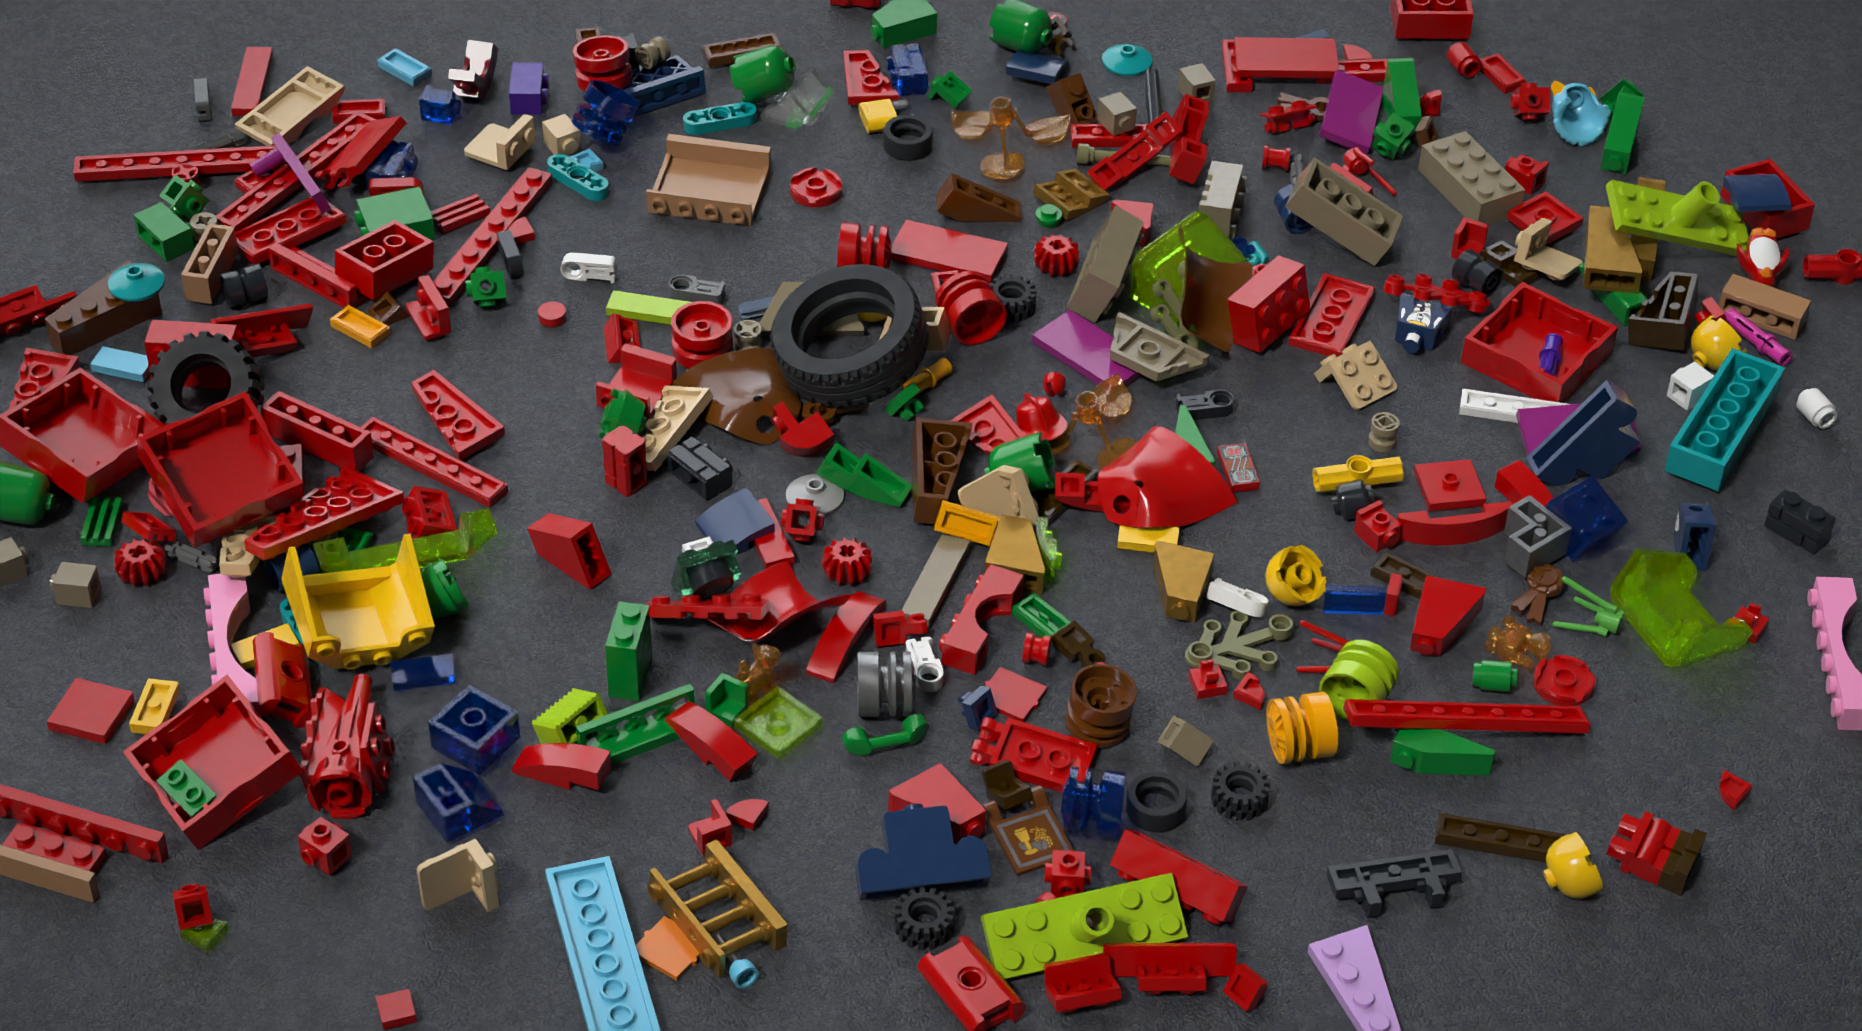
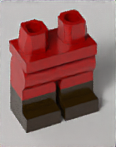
[1606,811,1707,896]

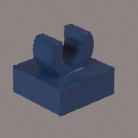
[958,685,998,730]

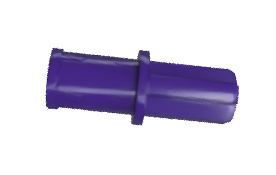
[1538,333,1563,376]

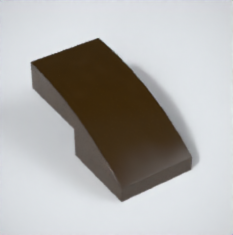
[1482,240,1539,288]

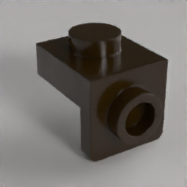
[982,759,1033,810]

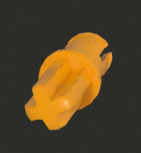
[903,357,952,396]

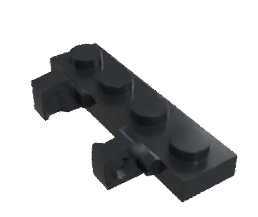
[1326,849,1462,918]

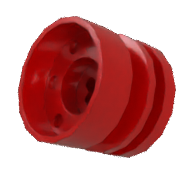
[837,222,892,269]
[935,271,1007,346]

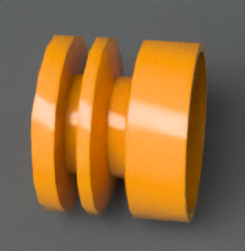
[1266,691,1338,764]

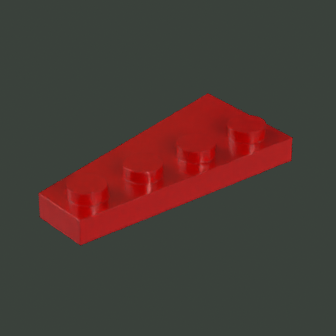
[411,370,505,460]

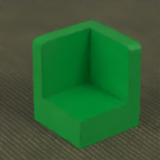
[705,673,749,729]

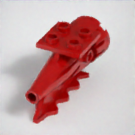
[299,674,395,819]

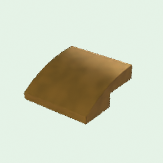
[1032,168,1110,220]

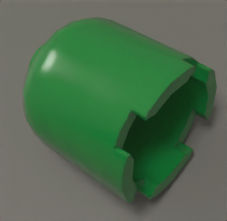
[989,0,1053,54]
[730,46,796,104]
[985,432,1055,493]
[0,461,56,525]

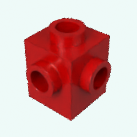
[1510,83,1550,121]
[781,498,825,541]
[298,816,352,876]
[1044,850,1091,898]

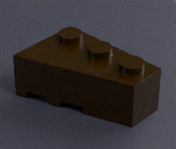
[1628,271,1698,350]

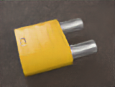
[858,99,913,134]

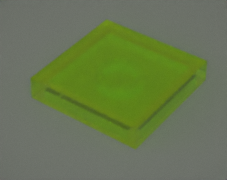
[734,686,823,759]

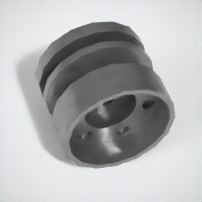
[857,651,916,717]

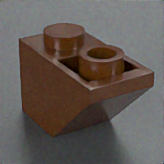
[1046,72,1098,124]

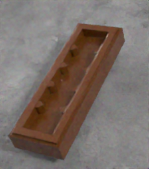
[702,33,782,67]

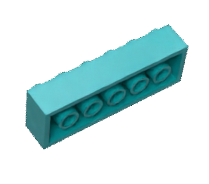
[1664,348,1785,491]

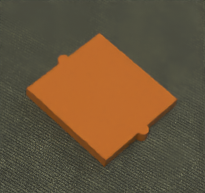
[636,916,700,981]

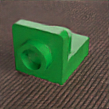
[927,70,973,109]

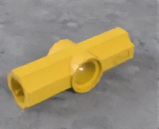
[1312,455,1404,492]

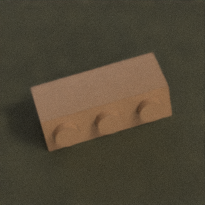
[181,223,238,304]
[1719,274,1811,340]

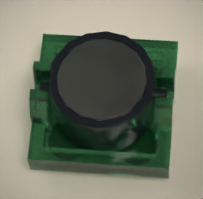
[671,540,741,600]

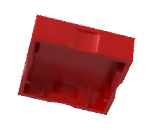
[1461,282,1618,403]
[0,368,165,503]
[137,391,303,548]
[123,674,303,850]

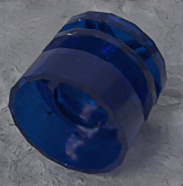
[571,79,640,146]
[1061,766,1126,839]

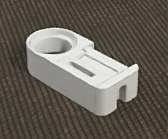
[560,253,617,284]
[1206,578,1269,617]
[906,637,943,692]

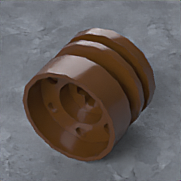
[1065,664,1137,748]

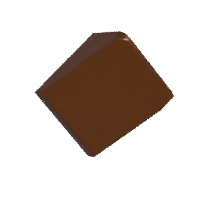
[367,292,410,326]

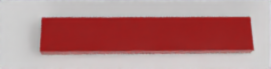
[361,417,508,508]

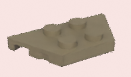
[759,282,864,336]
[1110,312,1210,381]

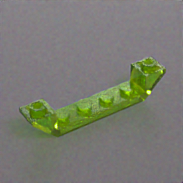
[313,508,497,573]

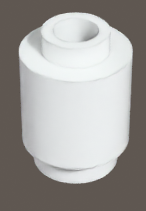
[1796,388,1838,429]

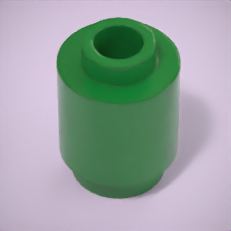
[1472,660,1517,692]

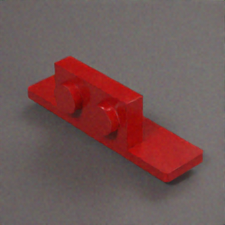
[0,284,77,335]
[210,304,313,357]
[1103,943,1237,994]

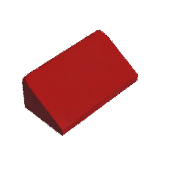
[604,313,641,363]

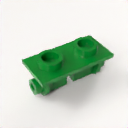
[1599,78,1644,119]
[156,759,217,818]

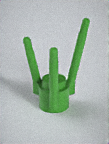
[1552,576,1624,637]

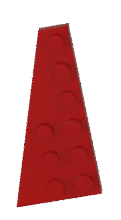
[245,466,404,560]

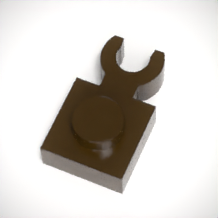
[1047,15,1077,59]
[1052,620,1106,668]

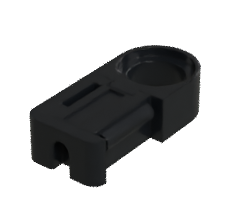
[496,230,524,278]
[1176,390,1234,420]

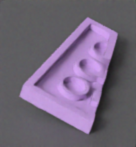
[1307,925,1401,1031]

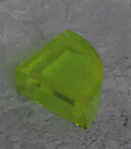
[180,919,228,952]

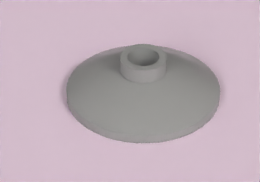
[786,474,844,516]

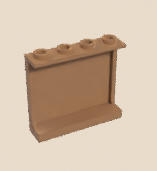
[646,134,771,226]

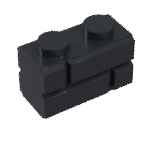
[667,437,733,501]
[1764,489,1836,554]

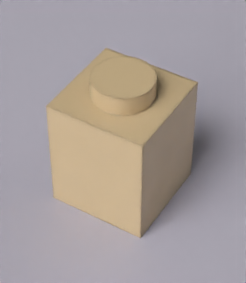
[542,114,581,156]

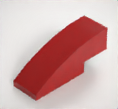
[1494,460,1574,536]
[665,701,758,782]
[512,743,611,790]

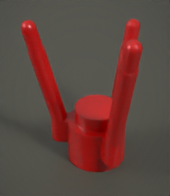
[1342,147,1397,196]
[1296,620,1350,673]

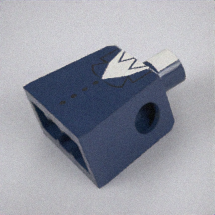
[1674,502,1716,571]

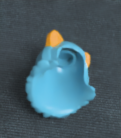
[1551,81,1611,147]

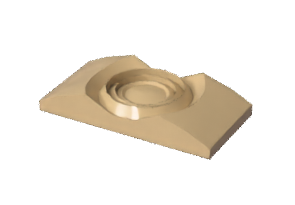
[235,66,345,146]

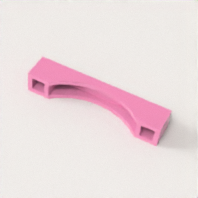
[203,573,262,718]
[1807,577,1862,731]

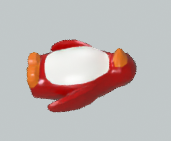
[1736,228,1789,287]

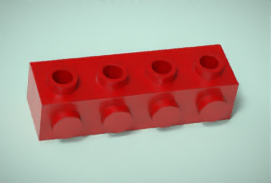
[260,391,374,472]
[1109,829,1248,925]

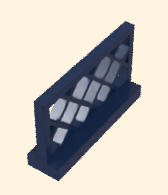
[591,55,706,122]

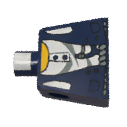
[1395,293,1453,353]

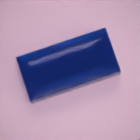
[1322,584,1386,615]
[390,654,456,691]

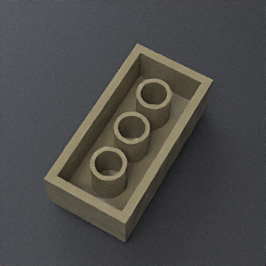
[1418,131,1525,225]
[1285,157,1403,266]
[1066,206,1144,323]

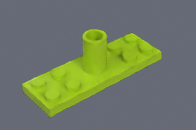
[1605,180,1748,256]
[980,873,1188,980]

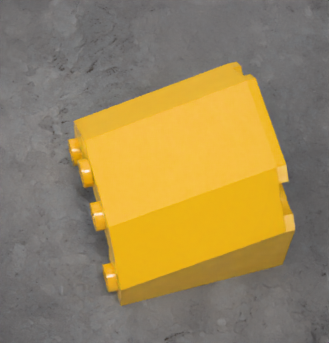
[281,534,435,670]

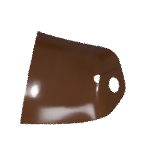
[1178,225,1253,352]
[673,348,801,445]

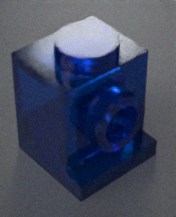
[419,84,461,125]

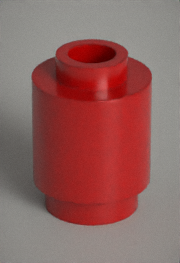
[1446,42,1481,78]

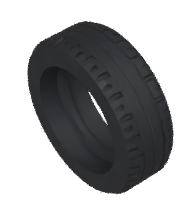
[770,264,929,408]

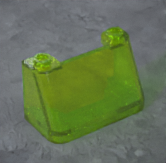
[1130,210,1249,326]
[1610,548,1753,667]

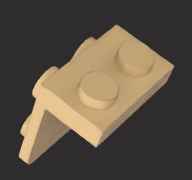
[464,114,536,170]
[1514,218,1583,280]
[1314,340,1397,410]
[958,465,1041,535]
[416,838,501,912]

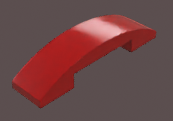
[1086,111,1183,191]
[1055,473,1144,513]
[1397,501,1513,546]
[806,591,886,683]

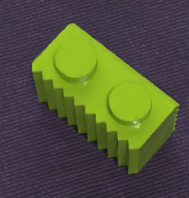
[532,688,608,744]

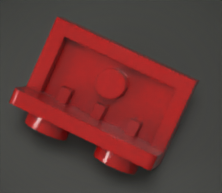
[1043,953,1122,1012]

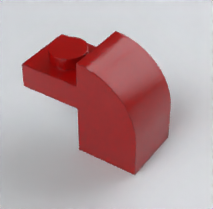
[771,401,834,457]

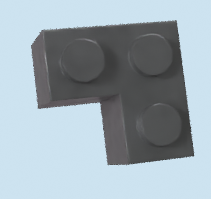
[1504,495,1572,578]

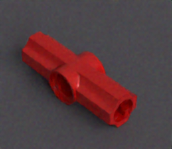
[1803,249,1862,285]

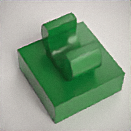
[884,382,923,421]

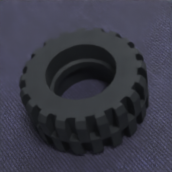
[147,331,265,426]

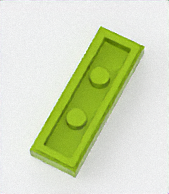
[606,290,691,325]

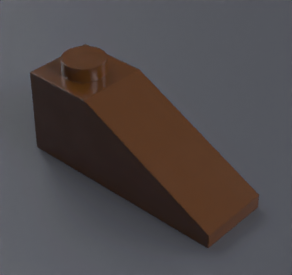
[936,173,1022,222]

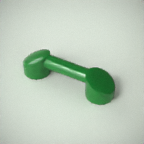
[842,714,929,756]

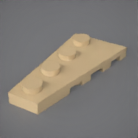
[640,386,713,471]
[219,514,279,578]

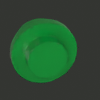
[1035,204,1062,228]

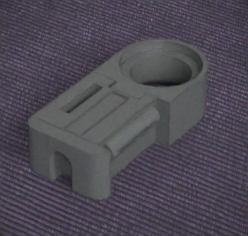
[194,77,212,122]
[669,275,725,305]

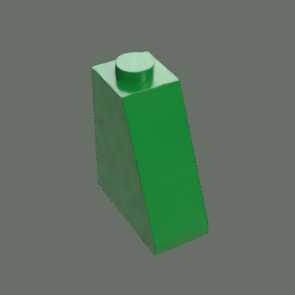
[870,0,937,49]
[1382,58,1422,137]
[1600,92,1645,174]

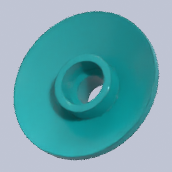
[1102,44,1152,76]
[108,263,165,301]

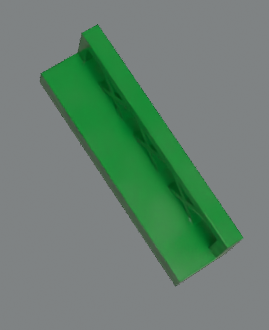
[576,684,695,765]

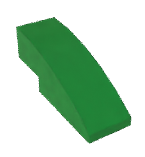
[816,442,912,507]

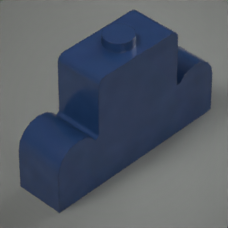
[1526,380,1640,486]
[855,804,991,900]

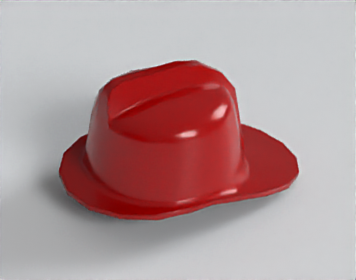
[1015,393,1068,441]

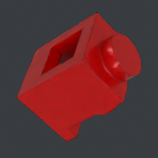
[1505,154,1549,195]
[1354,500,1402,553]
[172,884,213,930]

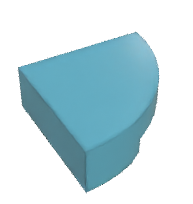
[570,149,604,172]

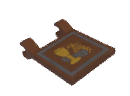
[983,786,1074,876]

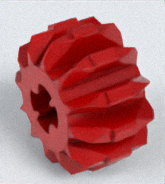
[1034,234,1079,277]
[822,536,872,586]
[114,538,166,587]

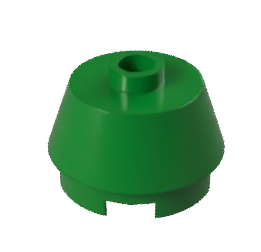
[598,388,647,439]
[420,559,469,619]

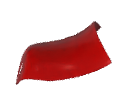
[1097,426,1237,528]
[708,561,851,644]

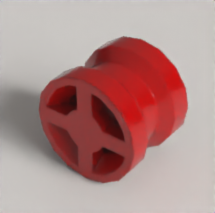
[171,163,201,187]
[1022,632,1052,666]

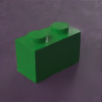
[134,202,194,262]

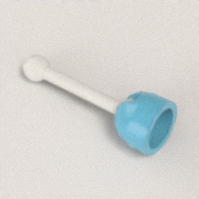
[710,930,759,989]

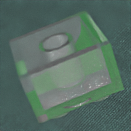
[760,68,834,129]

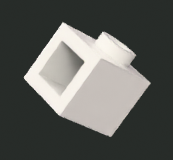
[1667,361,1714,411]

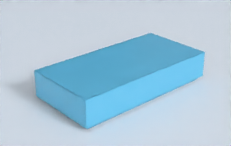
[377,48,432,87]
[90,346,150,382]

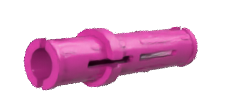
[1725,308,1793,367]

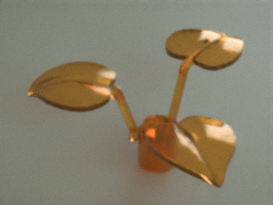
[951,96,1071,179]
[1048,373,1137,470]

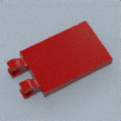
[314,116,407,190]
[969,717,1097,797]

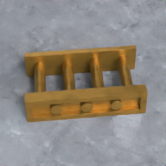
[647,840,788,978]

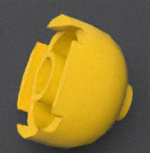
[1691,315,1747,371]
[1265,545,1326,607]
[1543,832,1604,899]

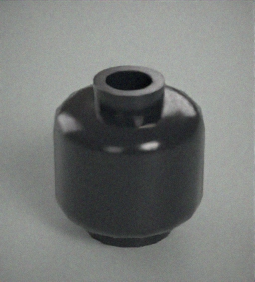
[1331,479,1375,521]

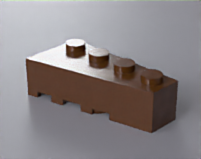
[45,260,162,355]
[911,417,973,524]

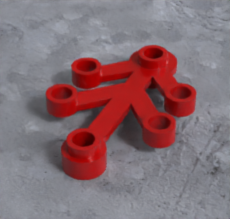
[1383,273,1490,313]

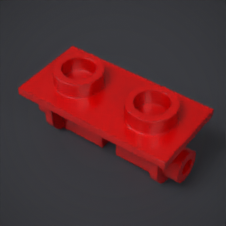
[1259,100,1317,134]

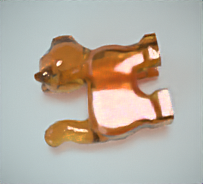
[1485,615,1551,669]
[735,643,780,709]

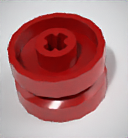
[572,35,633,94]
[671,301,733,369]

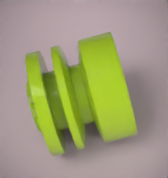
[1319,640,1400,721]

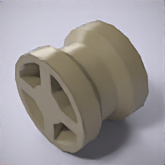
[190,212,218,244]
[734,320,762,351]

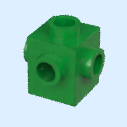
[1372,112,1415,160]
[159,175,210,219]
[465,267,506,307]

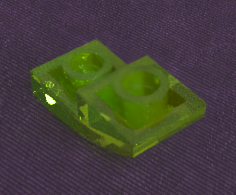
[1035,516,1062,581]

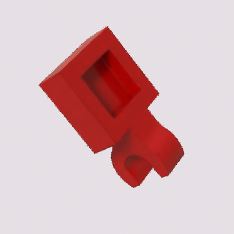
[873,611,927,647]

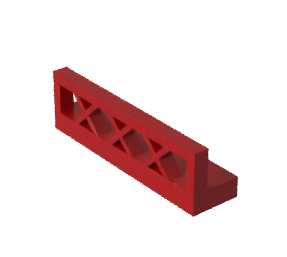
[268,242,369,308]

